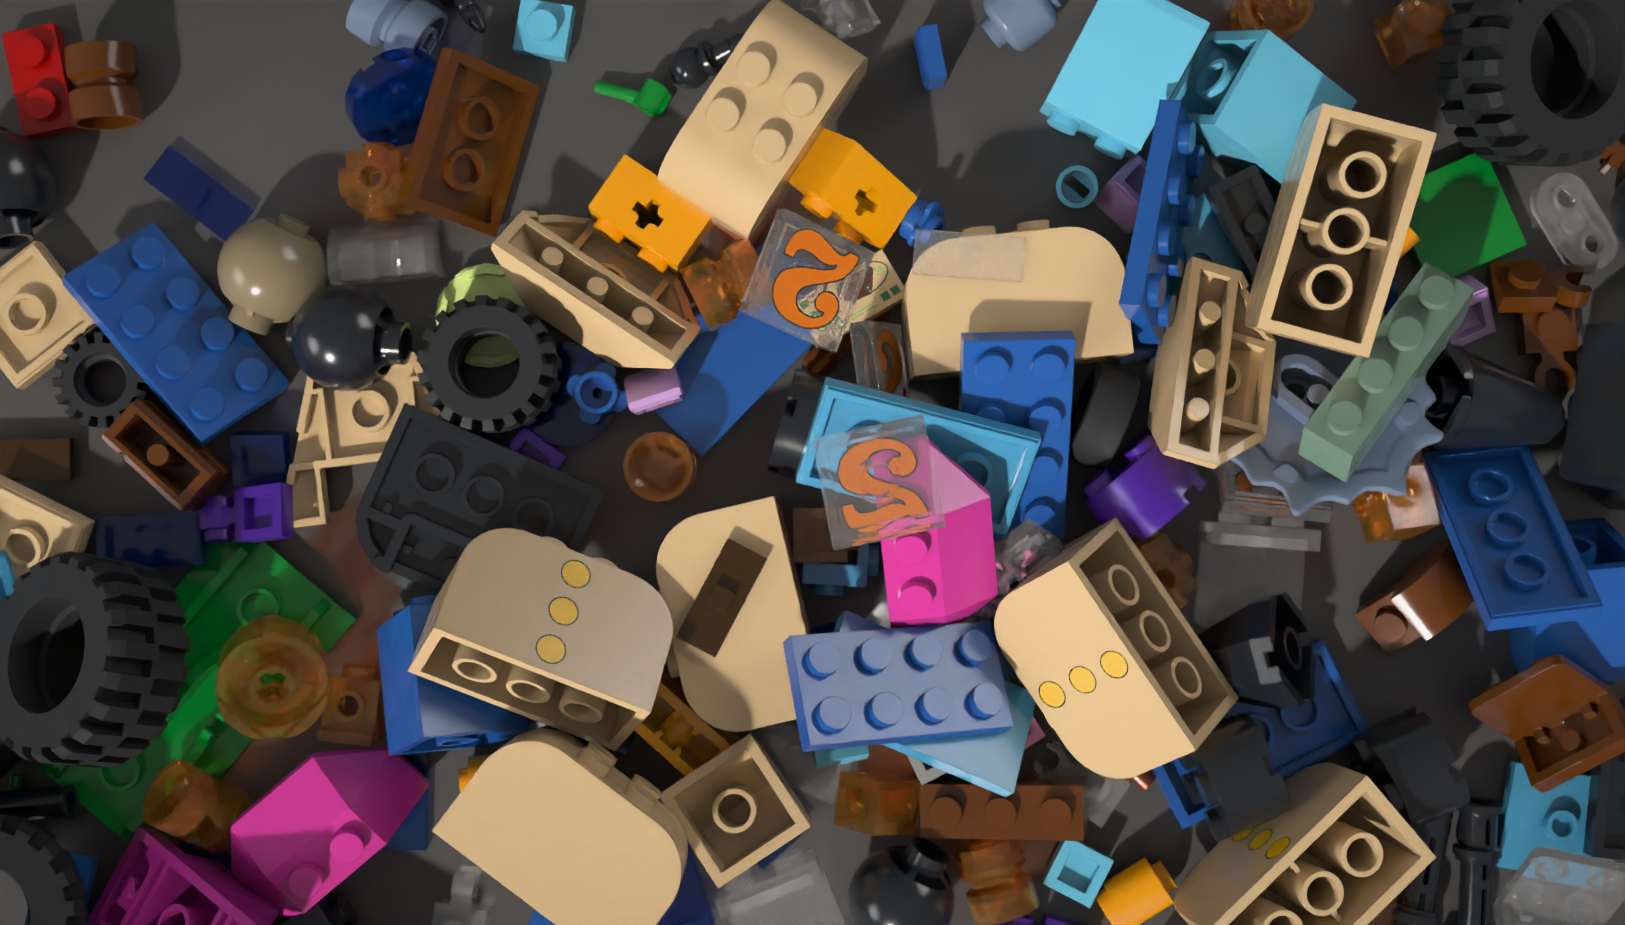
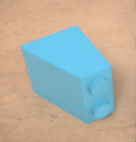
[1039,0,1210,160]
[1169,30,1357,190]

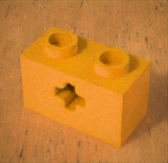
[788,128,918,250]
[588,154,713,276]
[634,669,740,776]

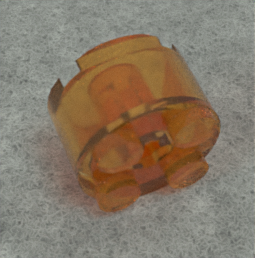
[215,615,330,740]

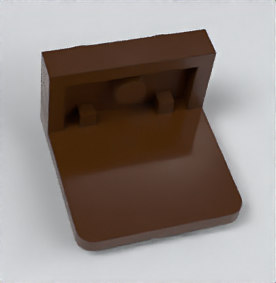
[1468,655,1625,793]

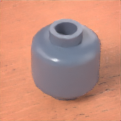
[980,0,1062,52]

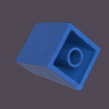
[1508,518,1625,685]
[376,595,529,756]

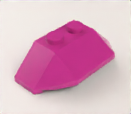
[873,437,998,628]
[231,746,430,919]

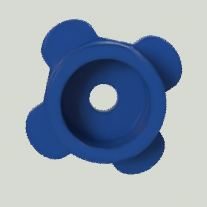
[899,199,946,254]
[567,363,628,424]

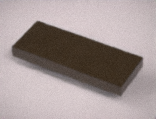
[0,438,74,481]
[676,538,767,657]

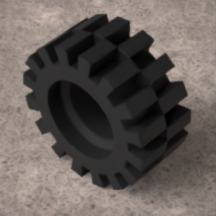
[52,332,154,429]

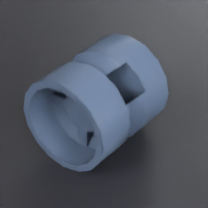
[345,0,448,72]

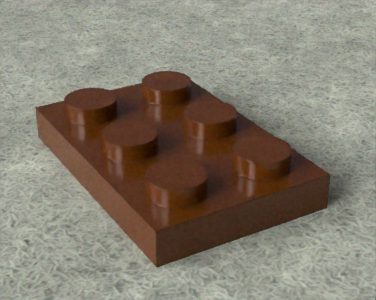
[396,48,540,237]

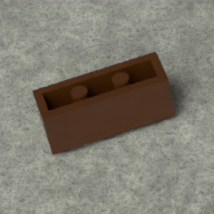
[919,774,1088,841]

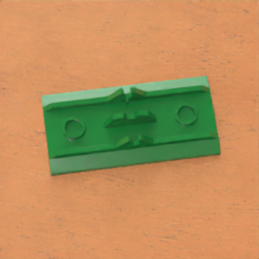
[35,542,359,844]

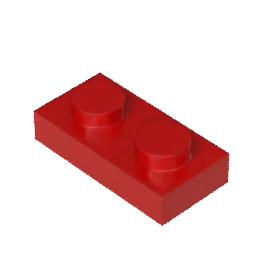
[2,23,82,140]

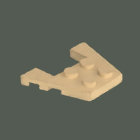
[286,352,446,528]

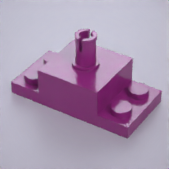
[86,825,279,925]

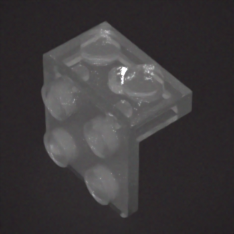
[1193,512,1322,628]
[1493,847,1625,925]
[714,848,846,925]

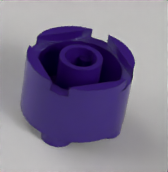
[1082,428,1207,542]

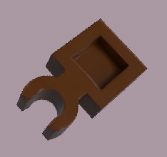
[1485,260,1592,313]
[1515,302,1579,389]

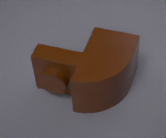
[1354,538,1474,655]

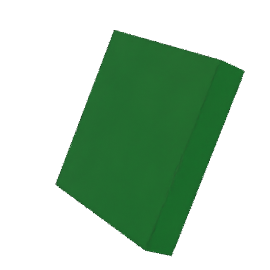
[1408,153,1527,277]

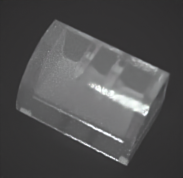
[327,215,446,286]

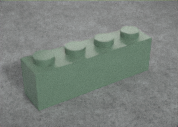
[1298,262,1475,482]

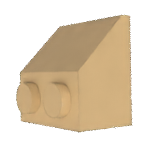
[660,733,812,888]

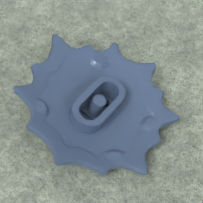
[1231,313,1447,516]

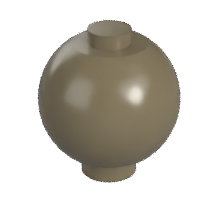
[217,213,328,335]

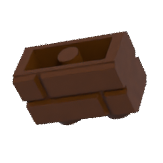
[101,398,234,511]

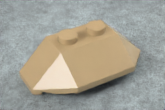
[491,210,701,369]
[1147,256,1276,469]

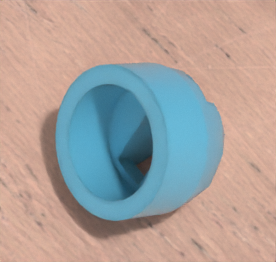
[1056,165,1099,208]

